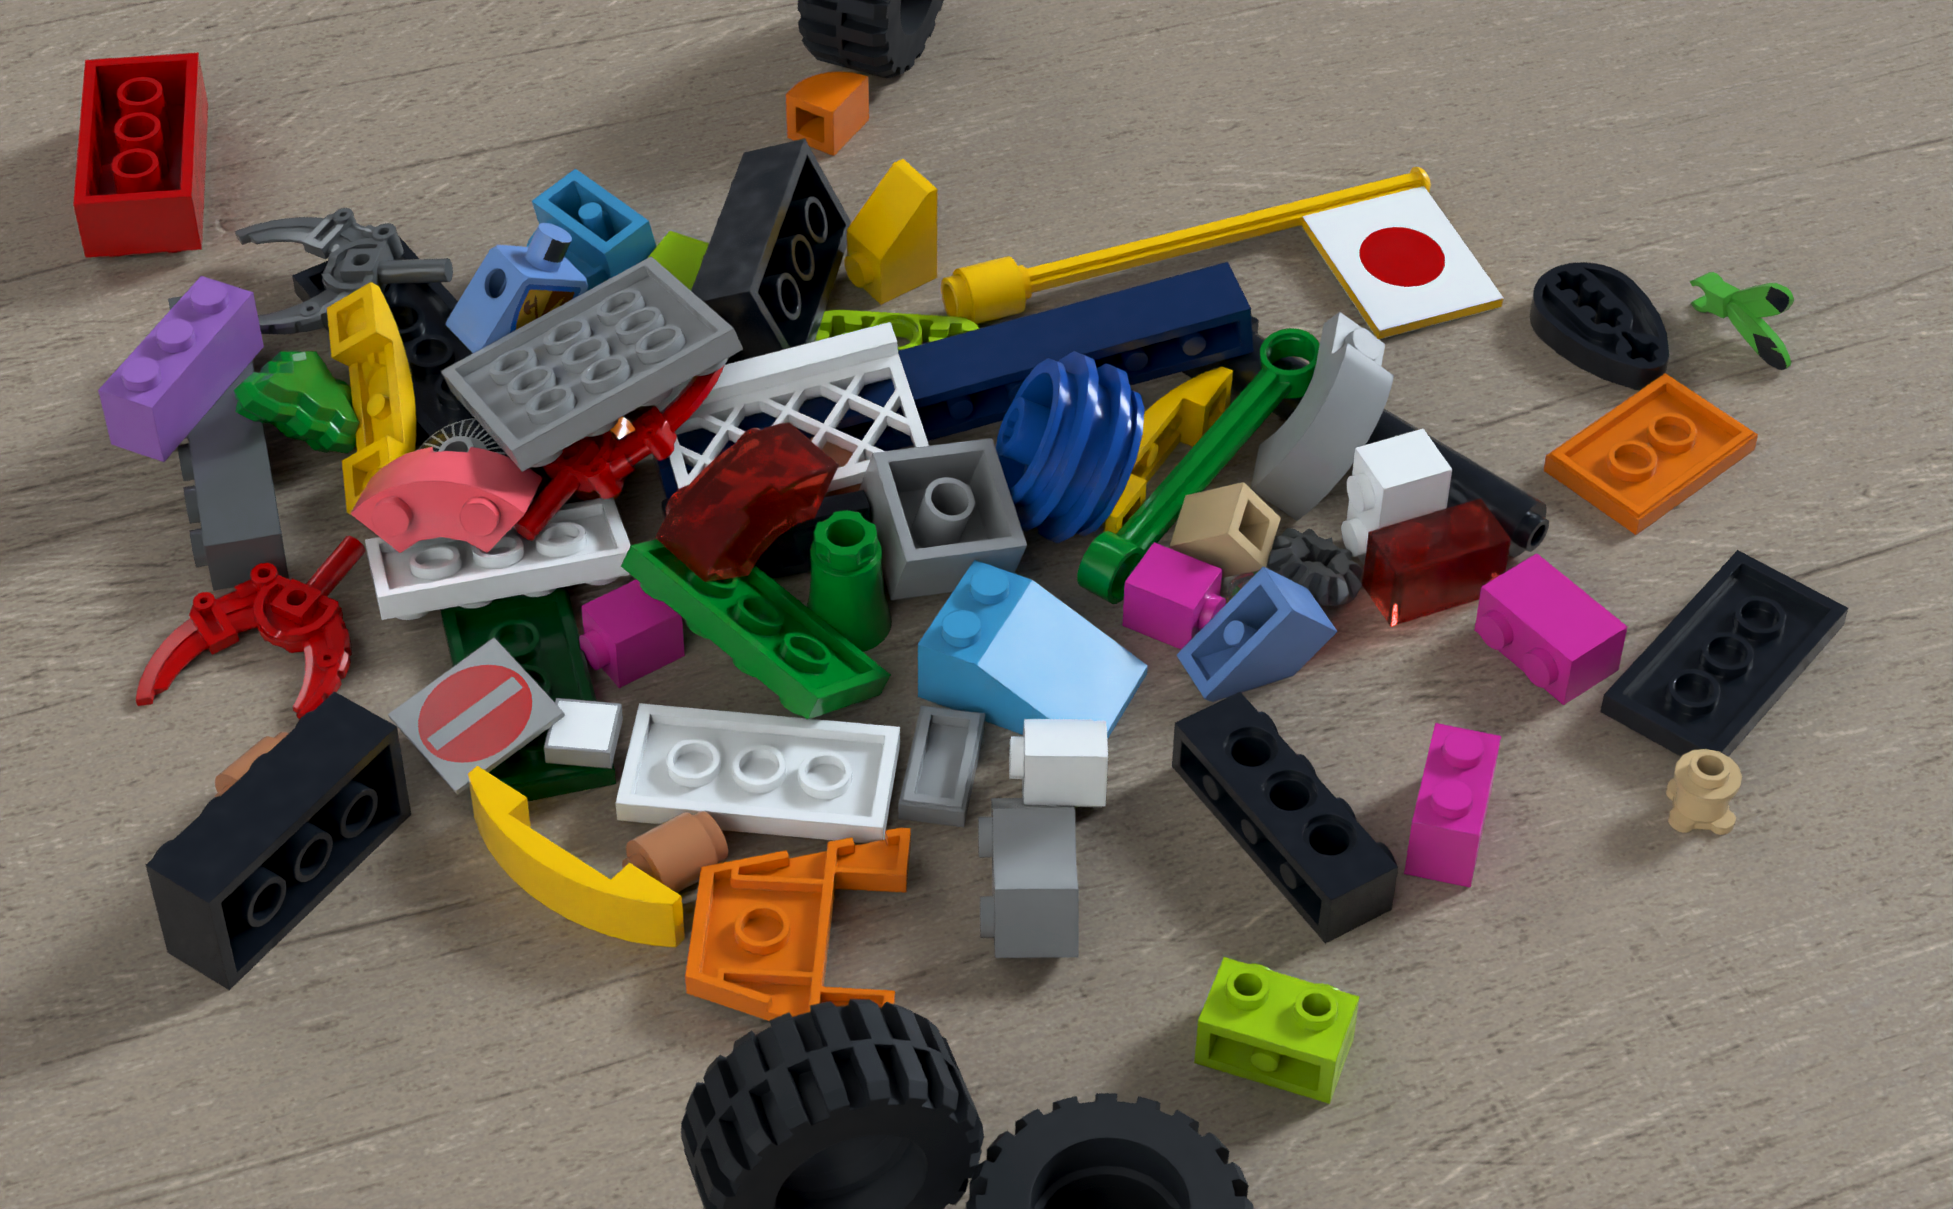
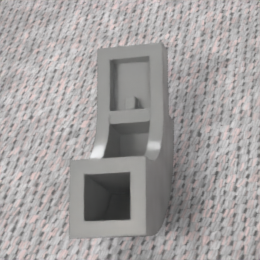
[1250,312,1394,521]

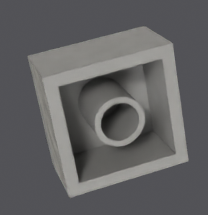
[859,438,1027,600]

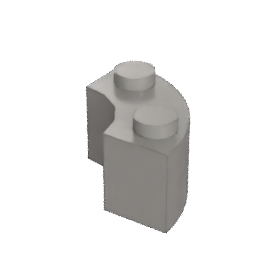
[978,798,1079,958]

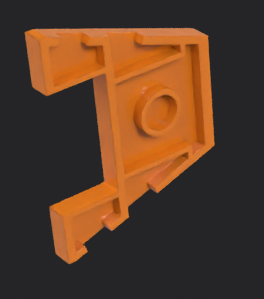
[685,828,911,1021]

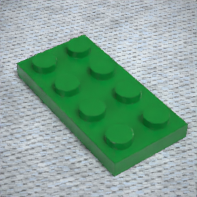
[621,527,891,720]

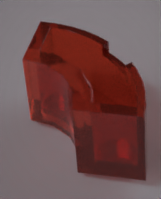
[655,422,839,582]

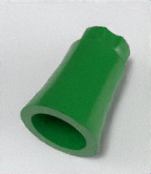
[806,510,892,652]

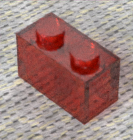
[1362,498,1511,627]

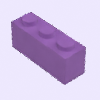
[98,276,264,462]

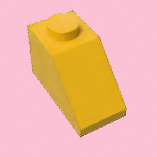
[844,159,937,305]

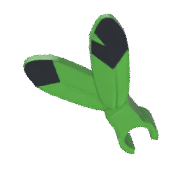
[1690,272,1794,370]

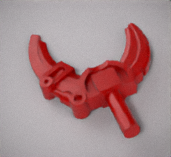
[514,365,725,541]
[136,536,366,720]

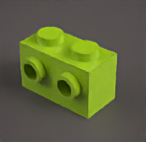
[1194,957,1360,1104]

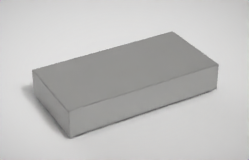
[898,706,985,827]

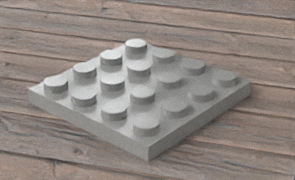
[441,257,743,472]

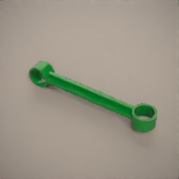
[1077,328,1320,604]

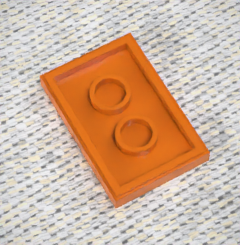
[1543,373,1758,535]

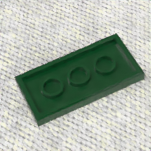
[440,587,616,801]

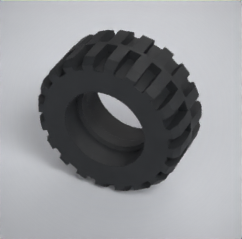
[797,0,944,79]
[681,999,984,1209]
[966,1093,1253,1209]

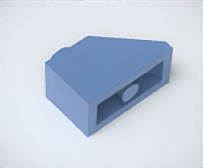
[1177,567,1337,702]

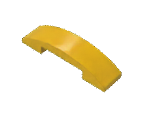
[327,282,416,515]
[1103,366,1233,534]
[468,766,685,948]

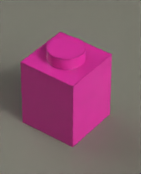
[1122,542,1226,649]
[579,579,685,688]

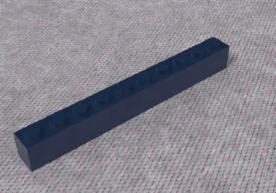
[652,262,1254,499]

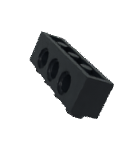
[1172,692,1398,944]

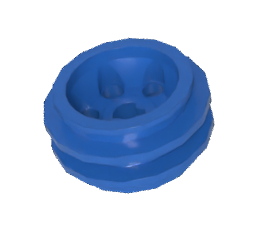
[995,351,1145,544]

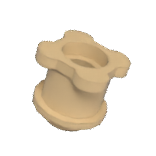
[1666,749,1742,835]

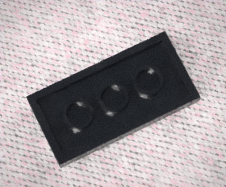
[1600,550,1848,757]

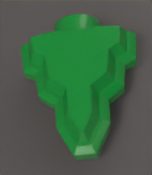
[234,351,359,454]

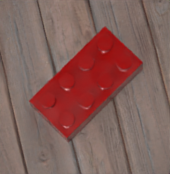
[73,52,208,258]

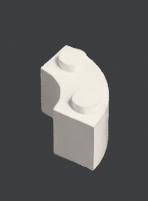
[1009,719,1108,807]

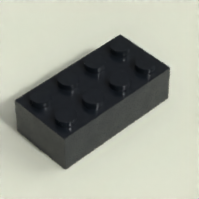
[691,138,851,365]
[146,692,411,990]

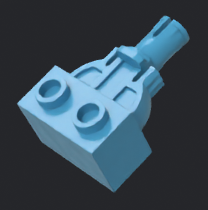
[527,168,657,292]

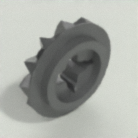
[1267,528,1363,606]

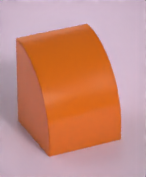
[786,71,869,156]

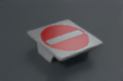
[388,638,565,795]

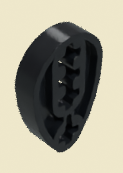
[1530,262,1669,390]

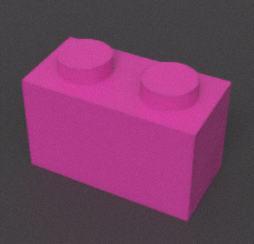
[1474,553,1628,705]
[1404,723,1501,888]

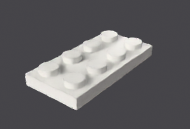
[365,497,631,620]
[615,703,900,843]

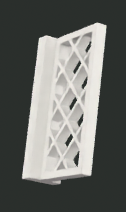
[654,322,929,528]

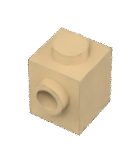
[1170,482,1281,578]

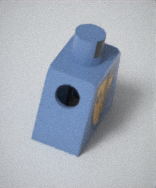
[446,223,588,353]

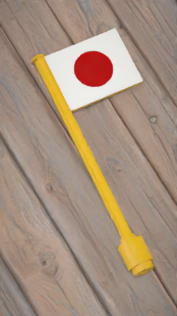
[941,167,1503,339]

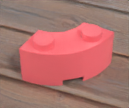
[350,447,542,553]

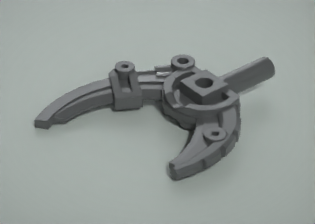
[234,208,453,335]

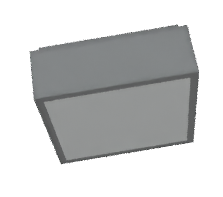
[544,698,623,768]

